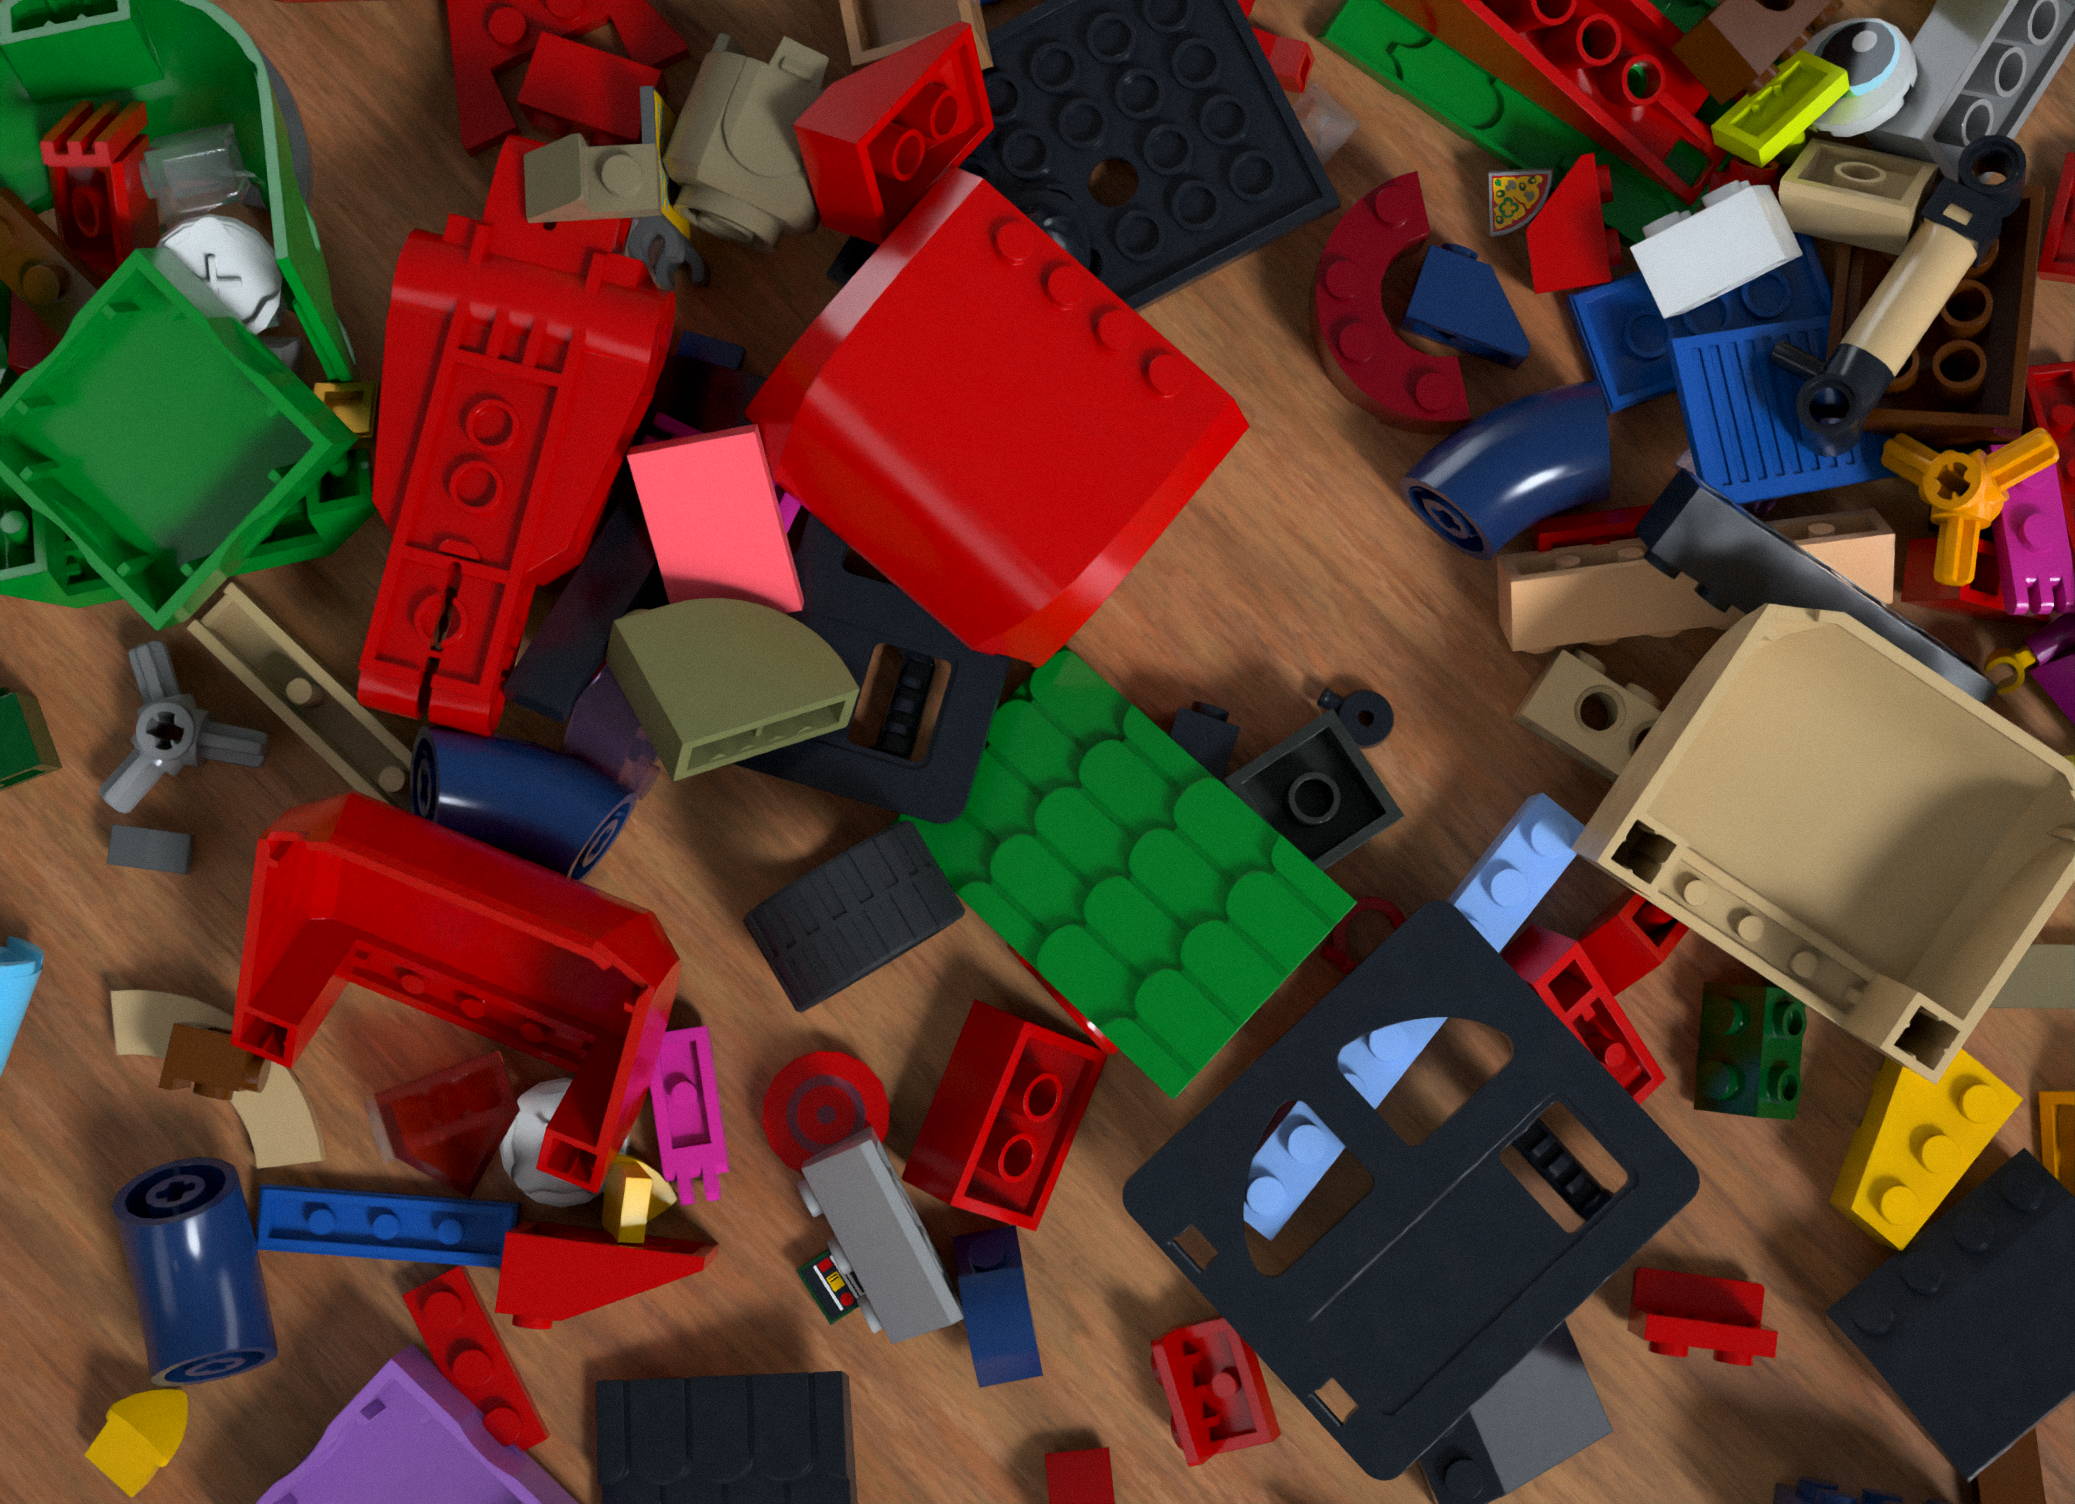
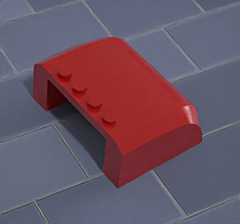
[743,166,1250,668]
[230,790,682,1194]

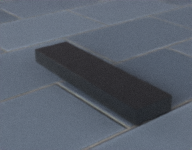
[503,491,659,724]

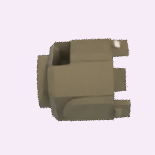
[662,33,829,254]

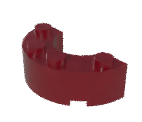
[1309,171,1471,435]

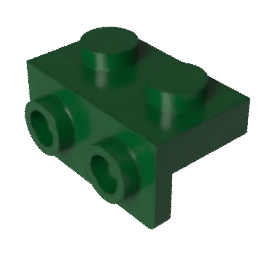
[1694,982,1807,1120]

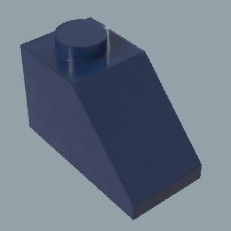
[1398,243,1531,370]

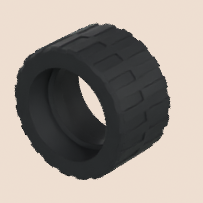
[743,820,965,1013]

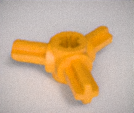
[1880,428,2059,586]

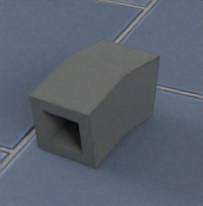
[107,824,196,874]

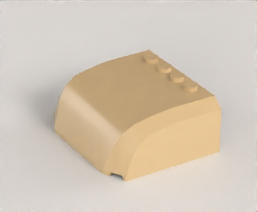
[1571,603,2075,1085]

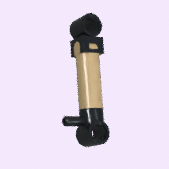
[1769,134,2026,457]

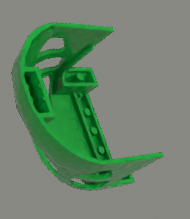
[0,0,377,609]

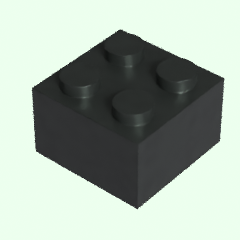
[1222,708,1405,871]

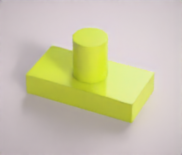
[1711,49,1850,168]

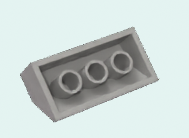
[1864,0,2075,184]

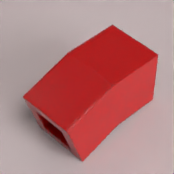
[1251,27,1315,94]

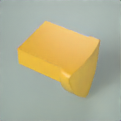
[601,1152,678,1243]
[84,1389,188,1498]

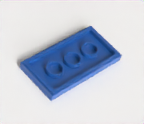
[1564,232,1833,416]

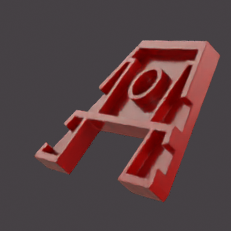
[446,0,691,157]

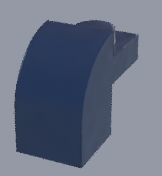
[952,1225,1043,1388]

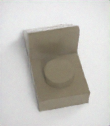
[524,133,662,223]

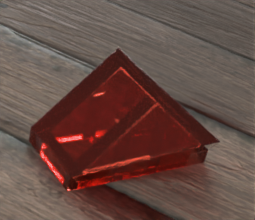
[373,1050,520,1198]

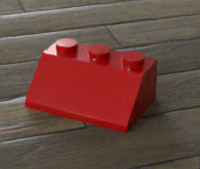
[901,999,1108,1232]

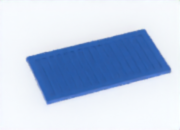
[1666,314,1972,504]

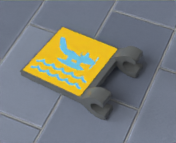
[628,86,710,291]

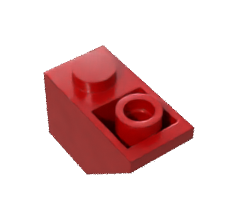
[1526,153,1622,294]

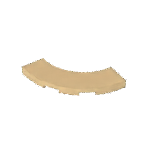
[110,989,327,1169]

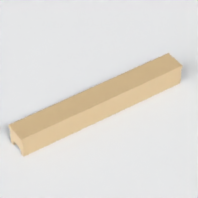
[186,582,414,813]

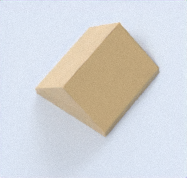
[1778,138,1938,256]

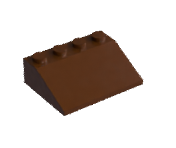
[1819,183,2045,452]

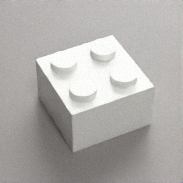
[1630,180,1803,318]

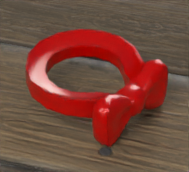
[1320,897,1405,975]

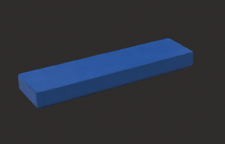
[255,1183,521,1268]

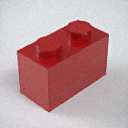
[516,31,669,147]

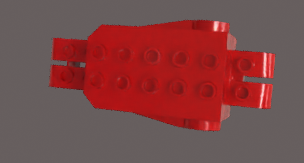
[357,134,676,738]

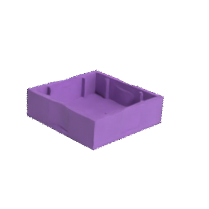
[255,1343,579,1504]

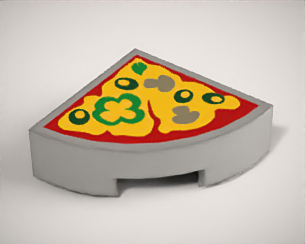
[1488,168,1554,236]

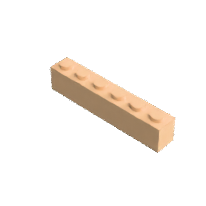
[1497,508,1896,654]

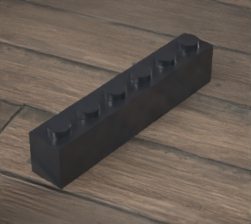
[1634,467,1999,705]

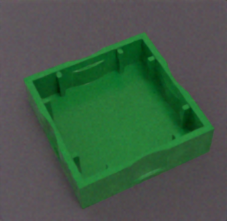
[0,247,359,631]

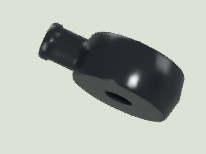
[1317,687,1394,749]

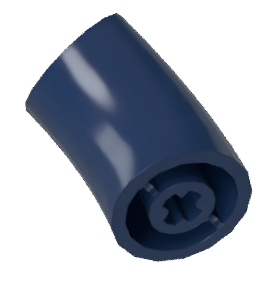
[1398,379,1611,561]
[410,725,638,882]
[112,1157,278,1386]

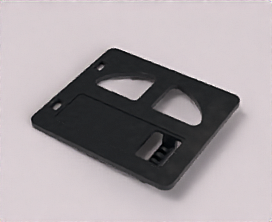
[569,355,1012,825]
[1122,901,1700,1481]

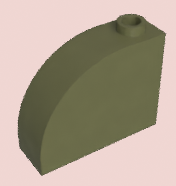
[605,598,860,782]

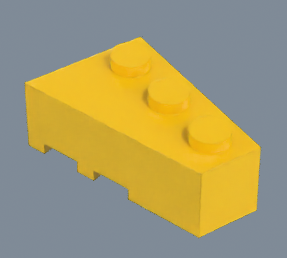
[1829,1048,2023,1251]

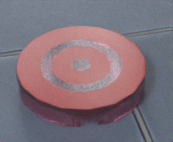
[762,1050,891,1175]

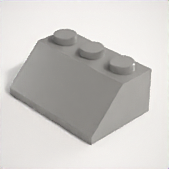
[797,1126,964,1344]

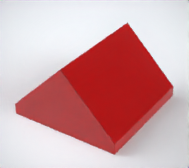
[44,133,161,281]

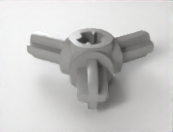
[99,641,270,814]

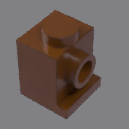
[158,1021,271,1100]

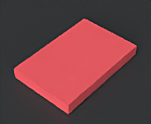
[627,424,804,614]

